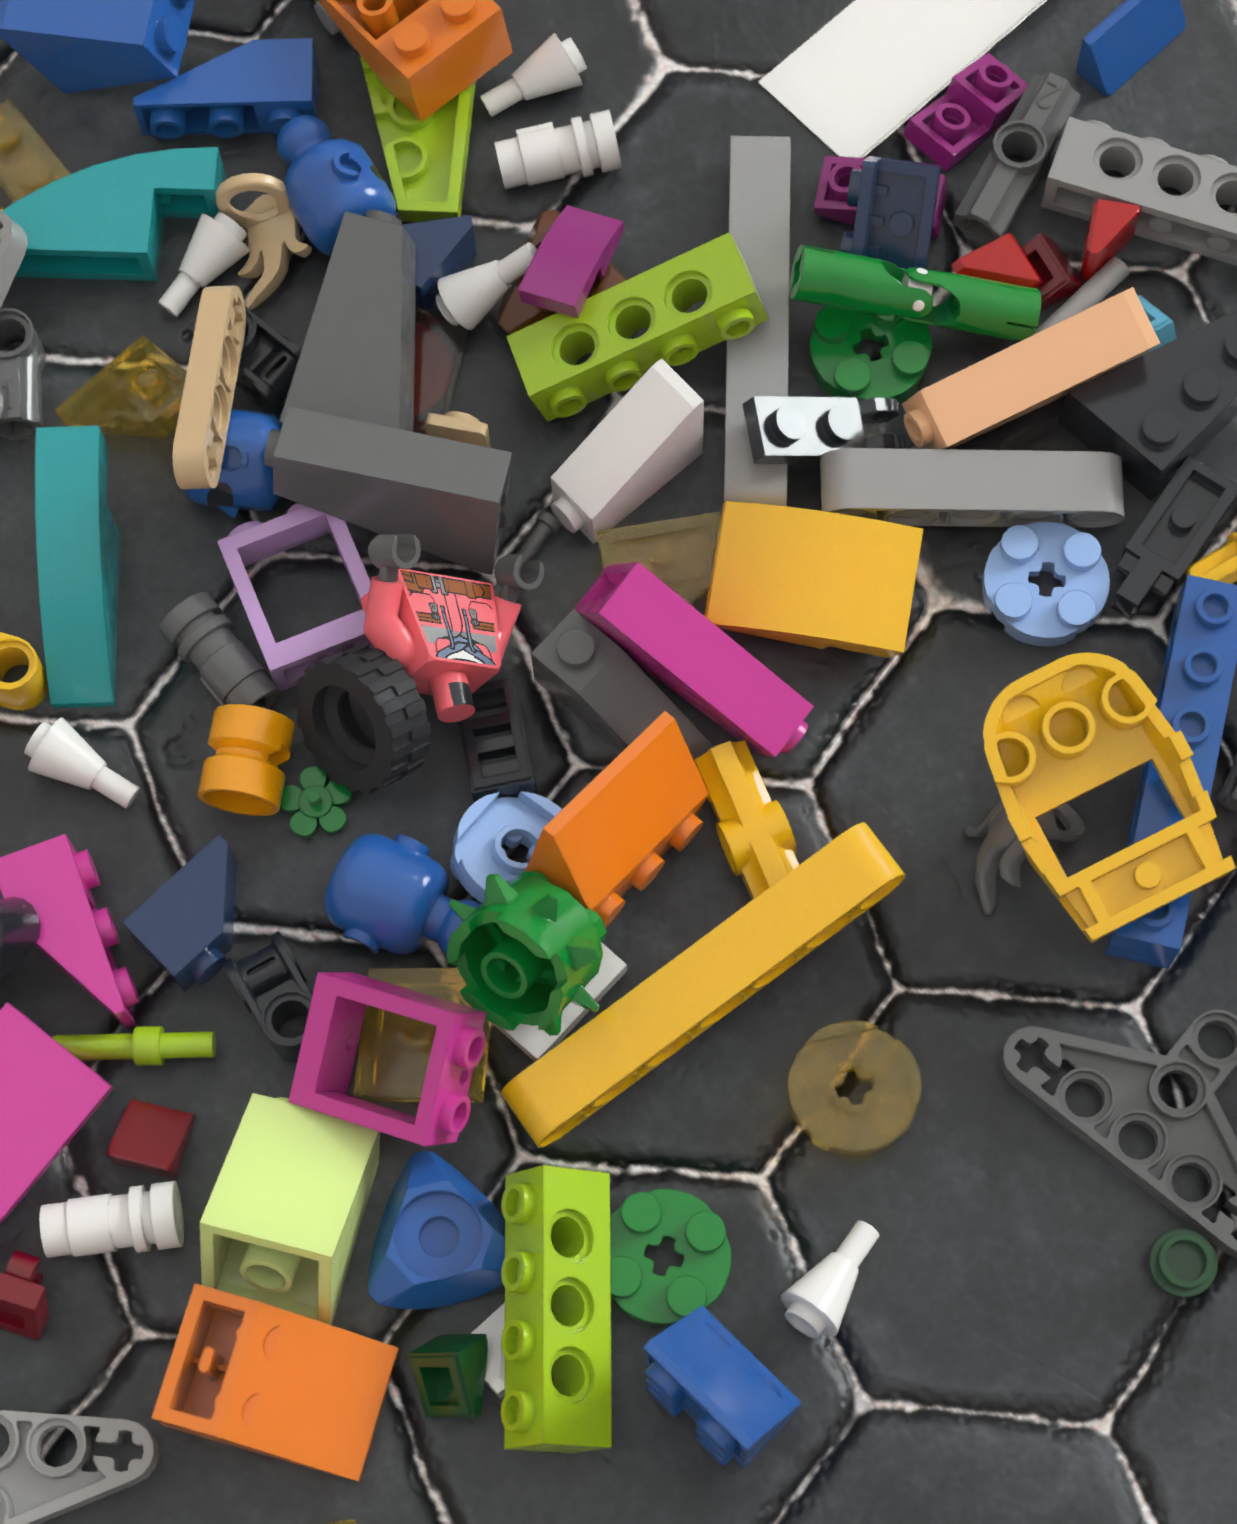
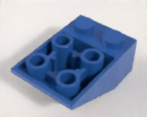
[643,1305,802,1469]

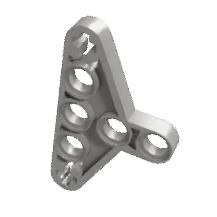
[0,1410,159,1524]

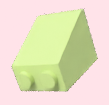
[200,1093,380,1325]

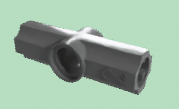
[953,72,1080,246]

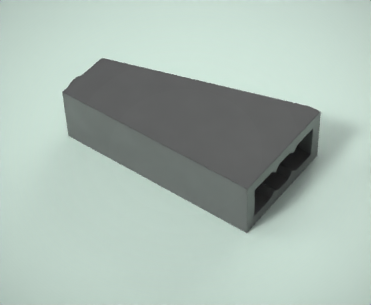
[279,210,416,432]
[264,406,512,575]

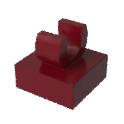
[0,1250,50,1341]

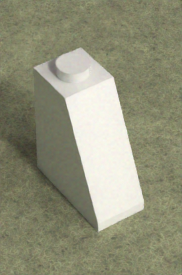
[550,358,704,544]

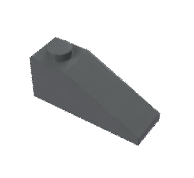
[531,609,714,762]

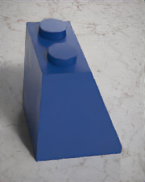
[0,0,195,94]

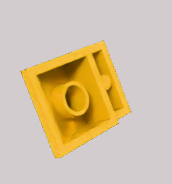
[704,501,923,658]

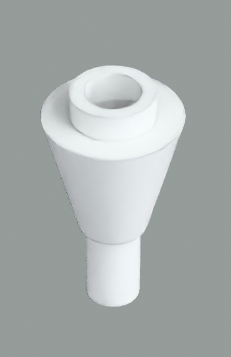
[480,33,588,117]
[158,212,250,317]
[436,242,537,330]
[24,717,140,809]
[781,1220,879,1338]

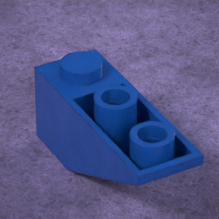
[133,38,320,139]

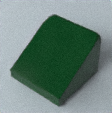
[408,1334,488,1418]

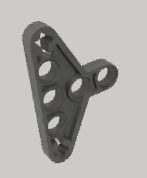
[1000,1009,1237,1258]

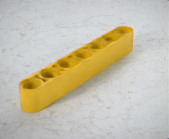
[501,822,906,1148]

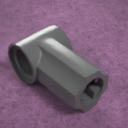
[0,308,46,441]

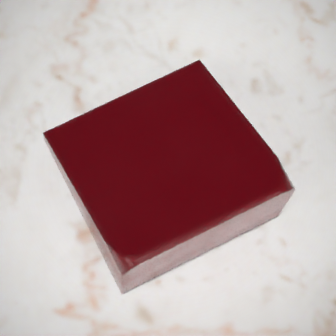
[1021,233,1083,311]
[106,1099,195,1179]

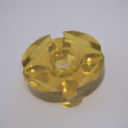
[787,1020,921,1156]

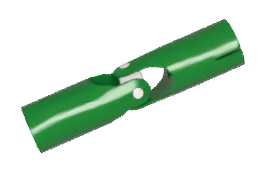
[789,244,1041,342]

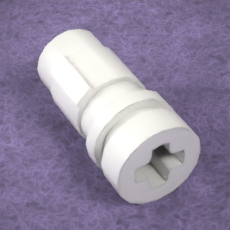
[494,110,622,189]
[40,1181,184,1258]

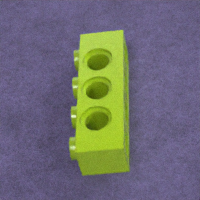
[506,232,770,422]
[501,1165,612,1453]

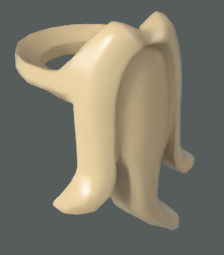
[216,173,311,311]

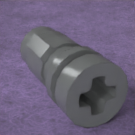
[159,591,281,709]

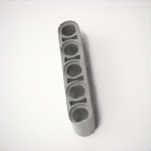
[820,448,1125,528]

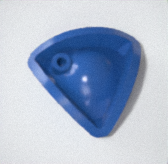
[367,1150,505,1309]

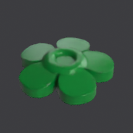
[280,766,352,838]

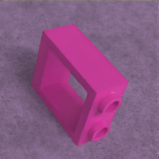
[288,972,487,1146]

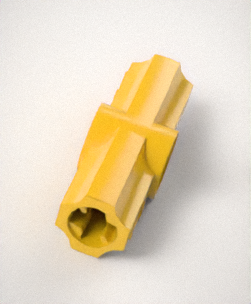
[695,740,799,900]

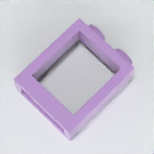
[217,503,375,691]

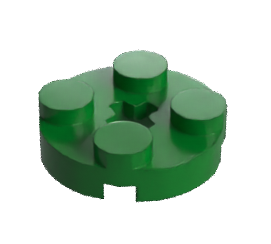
[809,306,932,404]
[610,1189,731,1327]

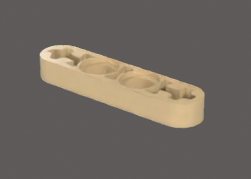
[172,285,246,490]

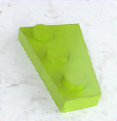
[359,54,476,222]

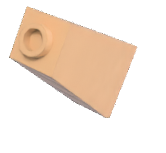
[902,287,1161,449]

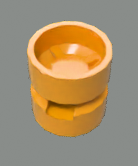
[197,704,296,816]

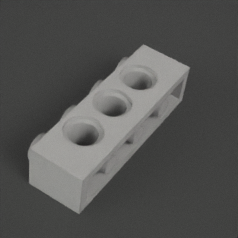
[1041,117,1237,266]

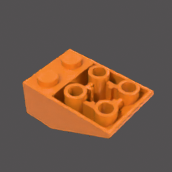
[318,0,513,122]
[151,1283,399,1482]

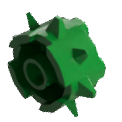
[446,871,607,1036]

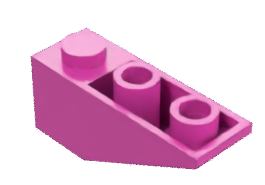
[0,834,140,1029]

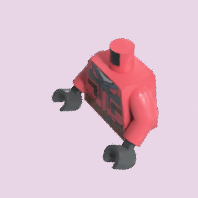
[360,534,544,723]

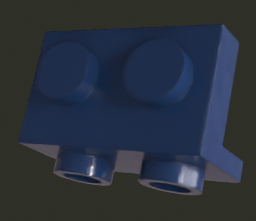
[840,156,942,269]

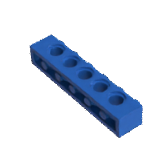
[1104,575,1237,969]

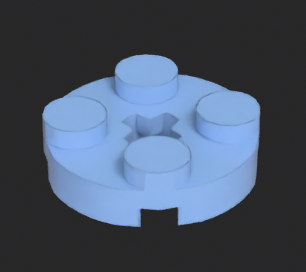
[982,521,1110,647]
[450,791,562,903]

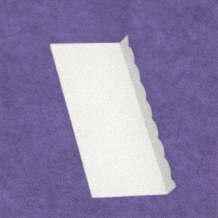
[758,0,1047,158]

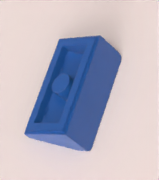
[1076,0,1186,97]

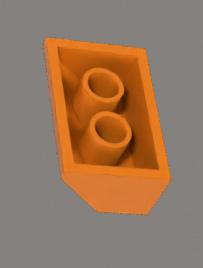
[525,711,709,928]

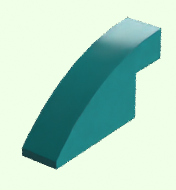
[0,147,227,281]
[35,425,120,708]

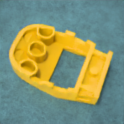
[983,653,1236,943]

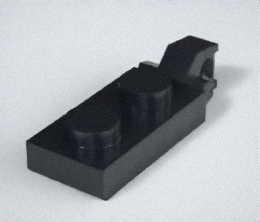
[1111,455,1237,620]

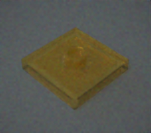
[353,968,491,1103]

